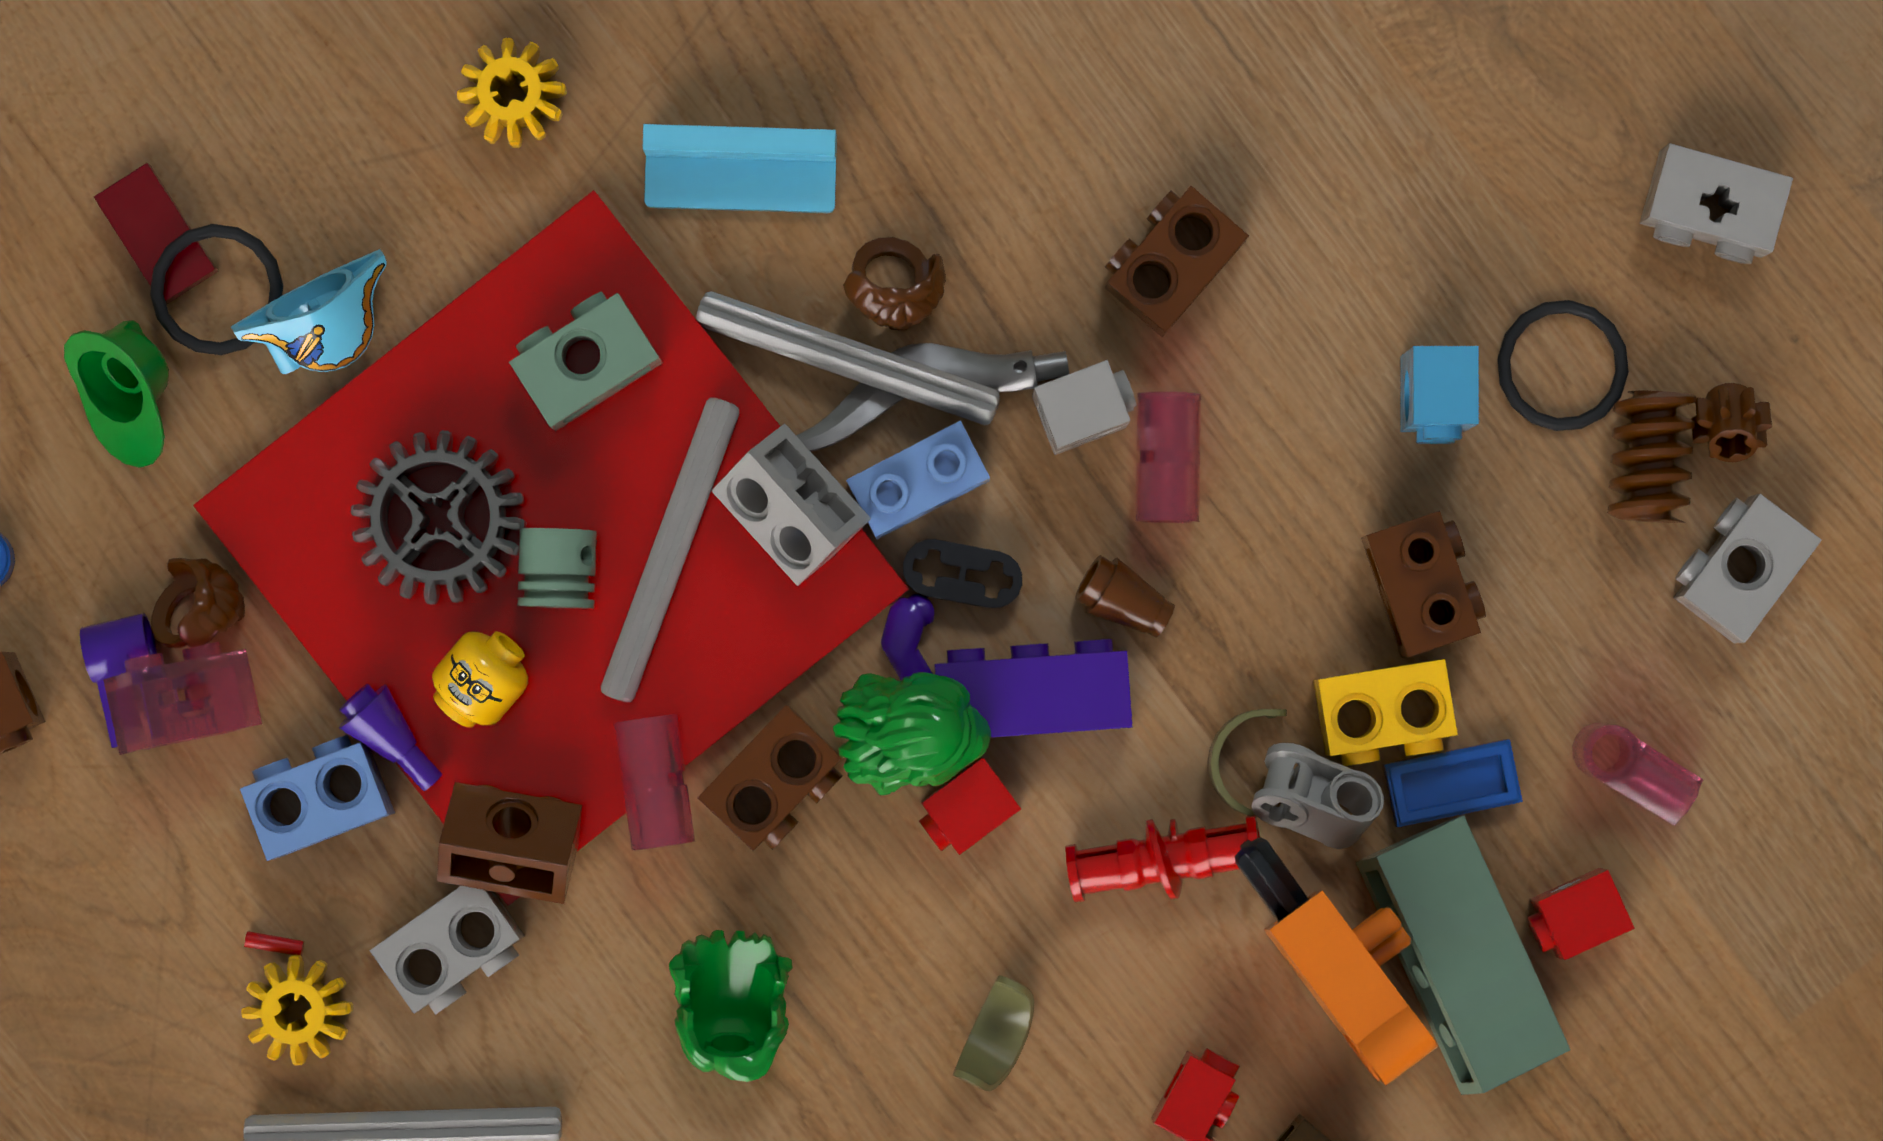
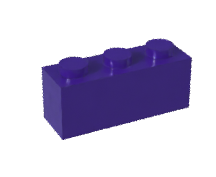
[935,639,1133,737]

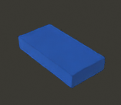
[1383,739,1523,827]

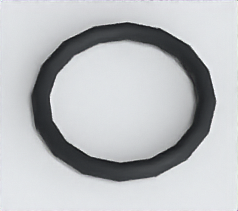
[150,224,284,355]
[1497,300,1629,431]

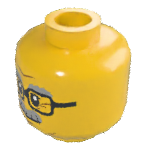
[432,631,528,728]

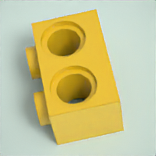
[1313,659,1458,766]

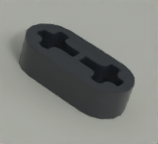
[903,539,1022,608]

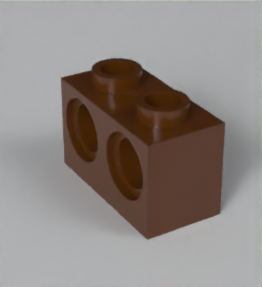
[1105,186,1249,337]
[697,705,843,851]

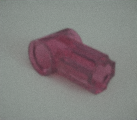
[1572,722,1703,826]

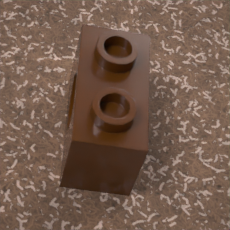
[437,782,582,904]

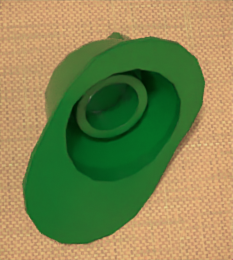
[64,320,169,468]

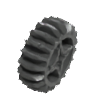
[351,430,526,604]

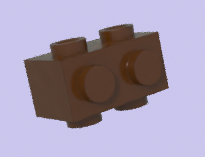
[1361,511,1486,658]

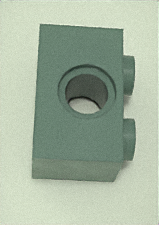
[509,292,663,431]

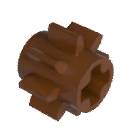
[1691,383,1772,462]

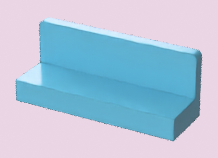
[643,124,837,213]

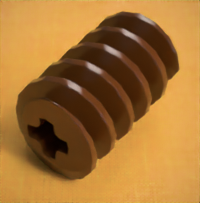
[1607,390,1696,523]

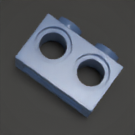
[846,420,990,540]
[240,735,395,861]

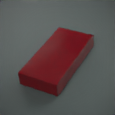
[94,163,219,305]

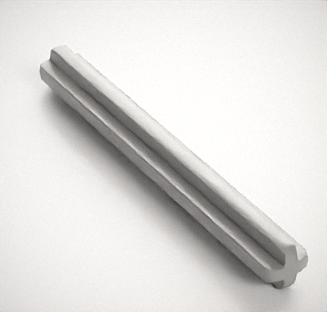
[696,291,1000,425]
[601,398,740,702]
[243,1107,562,1141]

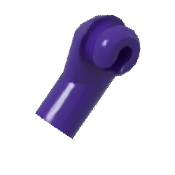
[881,594,935,681]

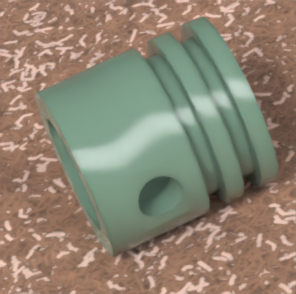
[517,528,597,608]

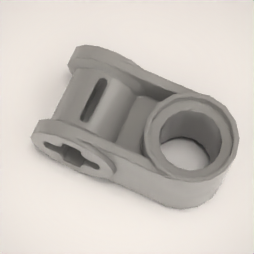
[1251,743,1384,849]

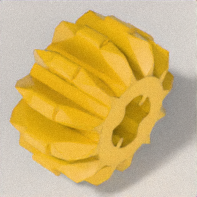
[457,38,567,148]
[241,955,353,1066]

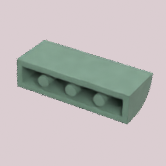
[1356,816,1571,1095]

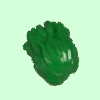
[833,672,991,796]
[669,930,793,1082]

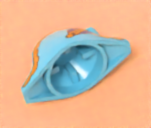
[231,249,387,374]

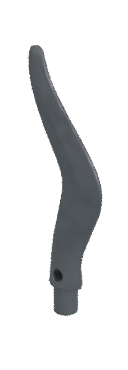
[796,343,1069,451]

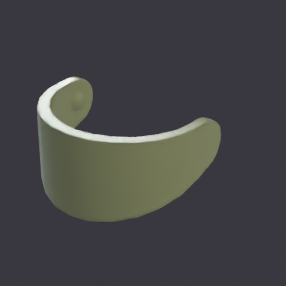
[1208,709,1287,818]
[953,975,1034,1091]

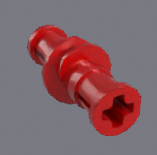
[1065,815,1260,902]

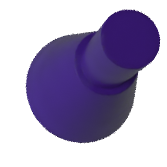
[338,684,442,791]

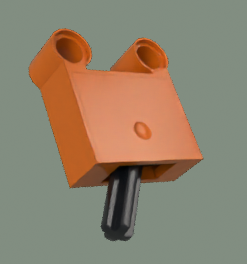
[1235,837,1438,1086]

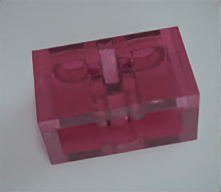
[103,642,262,755]

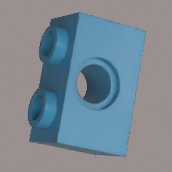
[1400,346,1479,444]

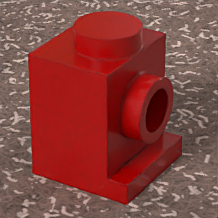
[1151,1048,1240,1141]

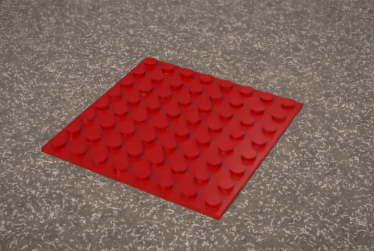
[193,190,910,906]

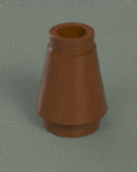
[1075,555,1175,638]

